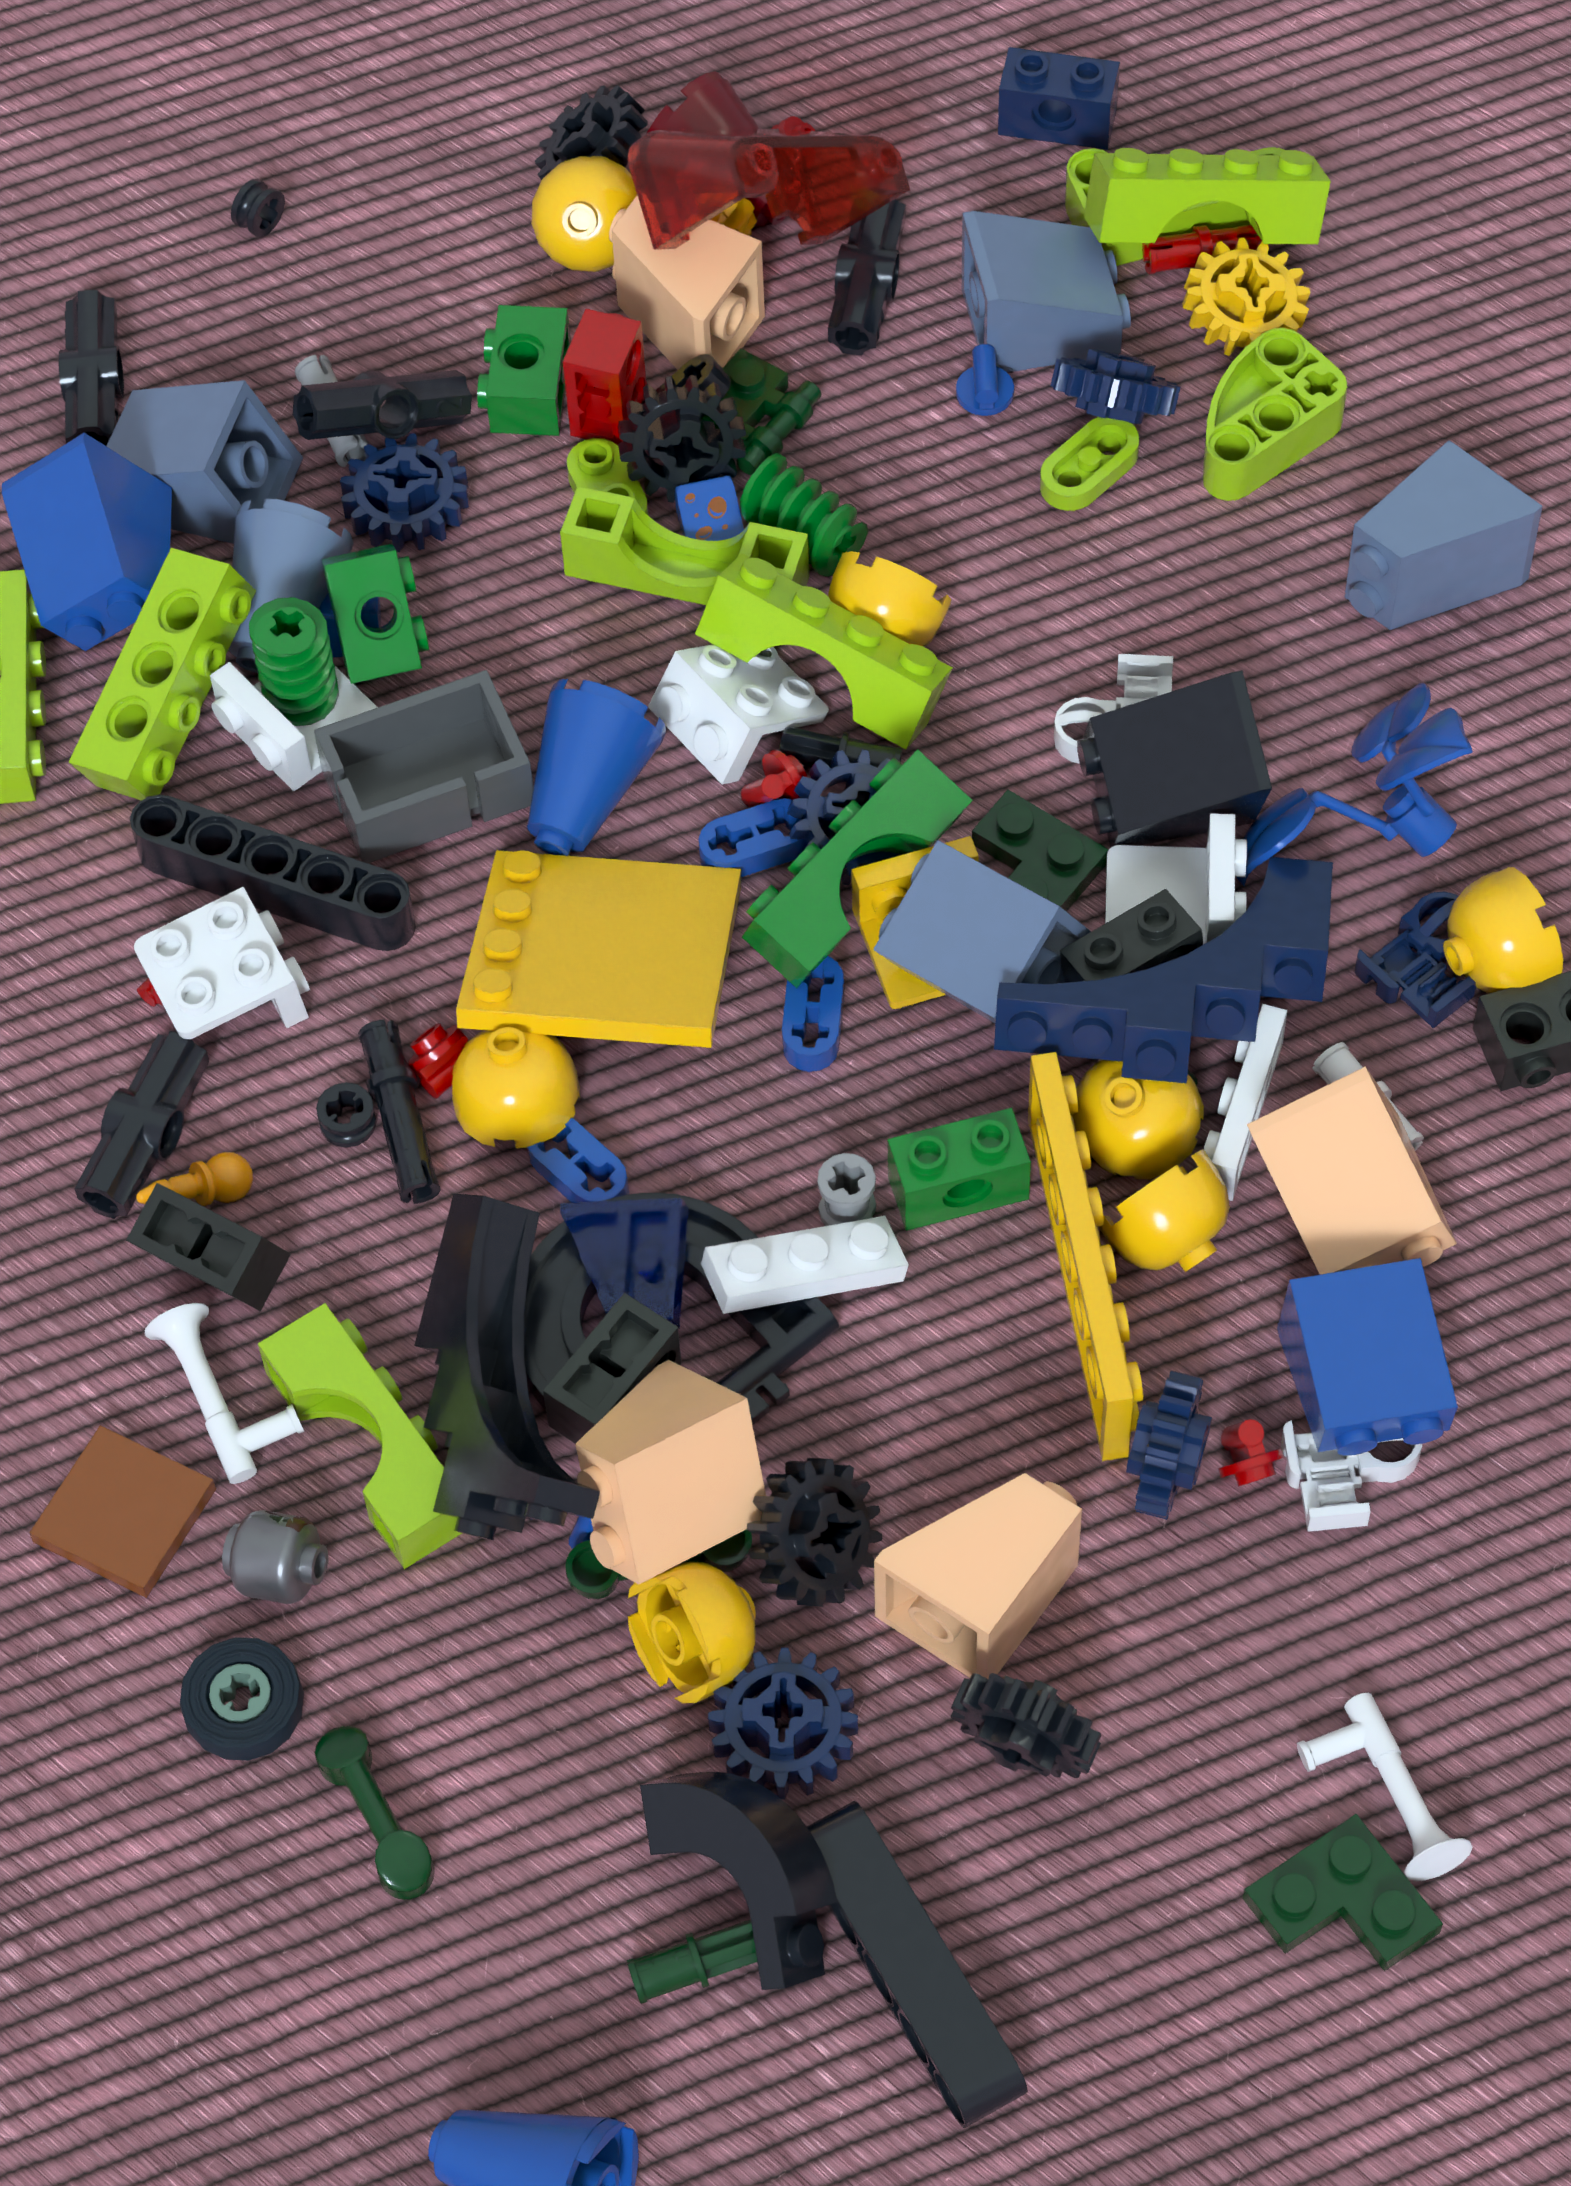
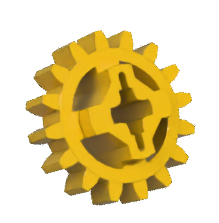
[1182,238,1310,356]

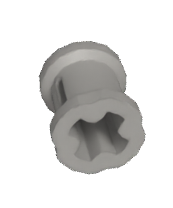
[817,1153,876,1226]

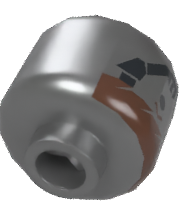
[222,1510,328,1604]

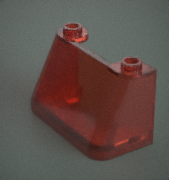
[628,129,910,250]

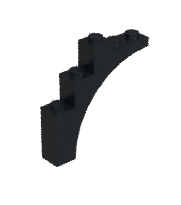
[414,1194,600,1541]

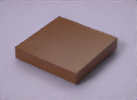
[29,1425,216,1598]

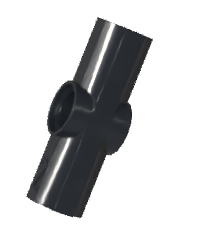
[828,191,906,356]
[58,290,124,446]
[292,370,472,440]
[74,1031,209,1219]

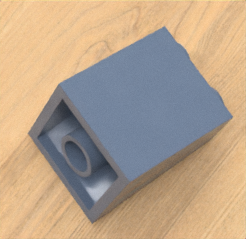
[961,211,1131,373]
[106,380,303,544]
[1344,440,1543,630]
[873,840,1091,1023]

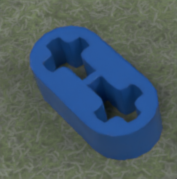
[698,798,808,877]
[782,956,844,1072]
[528,1118,630,1211]

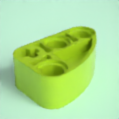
[1203,328,1347,501]

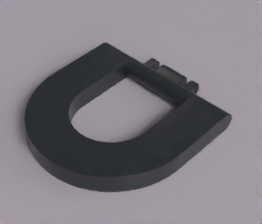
[524,1193,839,1425]

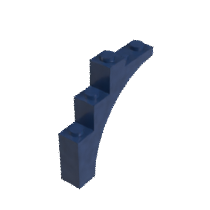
[994,857,1333,1083]

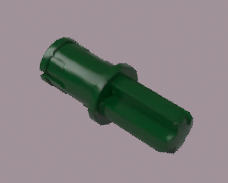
[627,1919,757,2004]

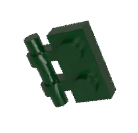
[681,348,822,475]

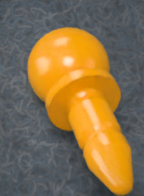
[136,1152,253,1206]

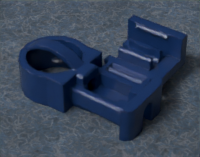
[1354,891,1476,1028]

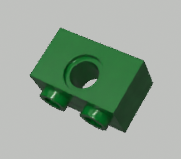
[477,305,571,436]
[321,544,429,684]
[887,1108,1031,1231]

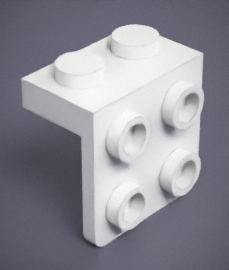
[648,644,829,785]
[210,662,378,791]
[1105,814,1247,945]
[134,887,310,1039]

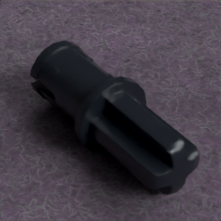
[779,727,903,768]

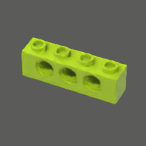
[69,548,256,800]

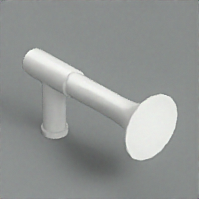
[145,1303,304,1484]
[1297,1693,1473,1881]

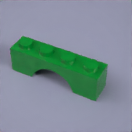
[742,749,973,988]

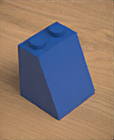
[1,433,172,651]
[1277,1258,1458,1456]

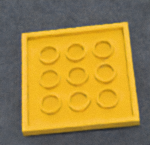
[456,850,741,1048]

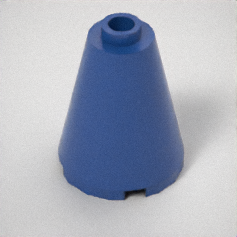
[527,679,666,856]
[428,2110,639,2186]

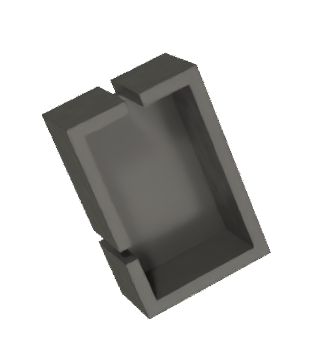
[314,670,533,863]

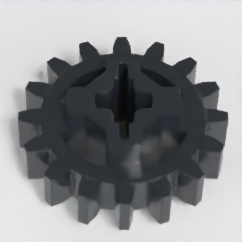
[535,85,648,180]
[618,375,746,503]
[747,1458,882,1607]
[951,1673,1101,1778]

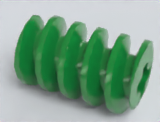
[740,453,869,577]
[249,597,339,726]

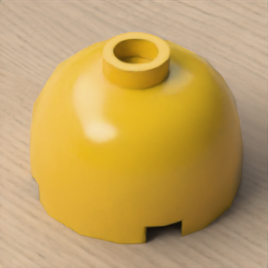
[531,156,642,272]
[828,551,951,647]
[1443,867,1563,994]
[452,1027,580,1148]
[1073,1059,1204,1179]
[1099,1149,1230,1272]
[628,1562,756,1703]

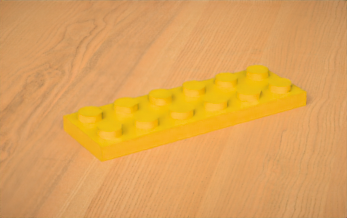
[1028,1052,1143,1461]

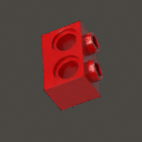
[563,309,647,445]

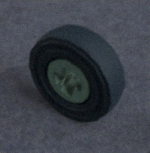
[180,1637,304,1761]

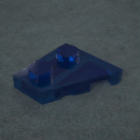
[560,1198,688,1329]

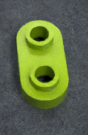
[1040,417,1139,511]
[567,438,648,515]

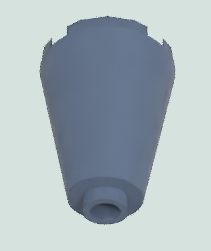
[229,499,354,673]

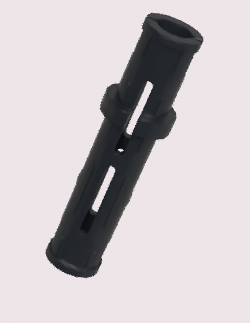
[358,1019,441,1204]

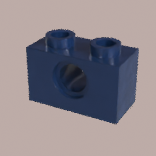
[998,47,1120,150]

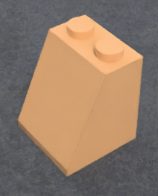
[609,191,765,370]
[1247,1066,1457,1275]
[575,1360,766,1584]
[874,1473,1082,1679]

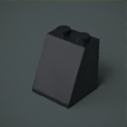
[1077,670,1272,848]

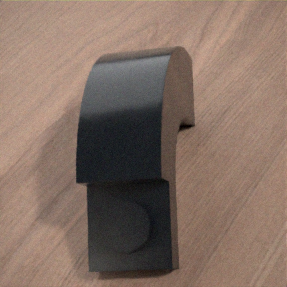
[640,1772,837,1990]

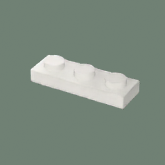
[1204,1004,1287,1201]
[701,1216,909,1314]

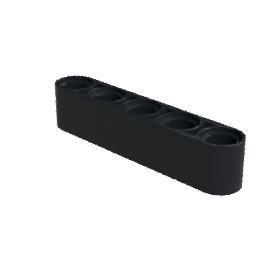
[130,795,416,951]
[807,1801,1028,2128]

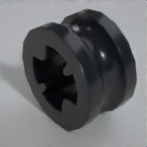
[231,179,285,237]
[316,1082,377,1148]

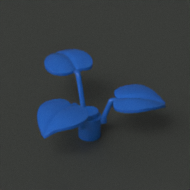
[1237,682,1473,887]

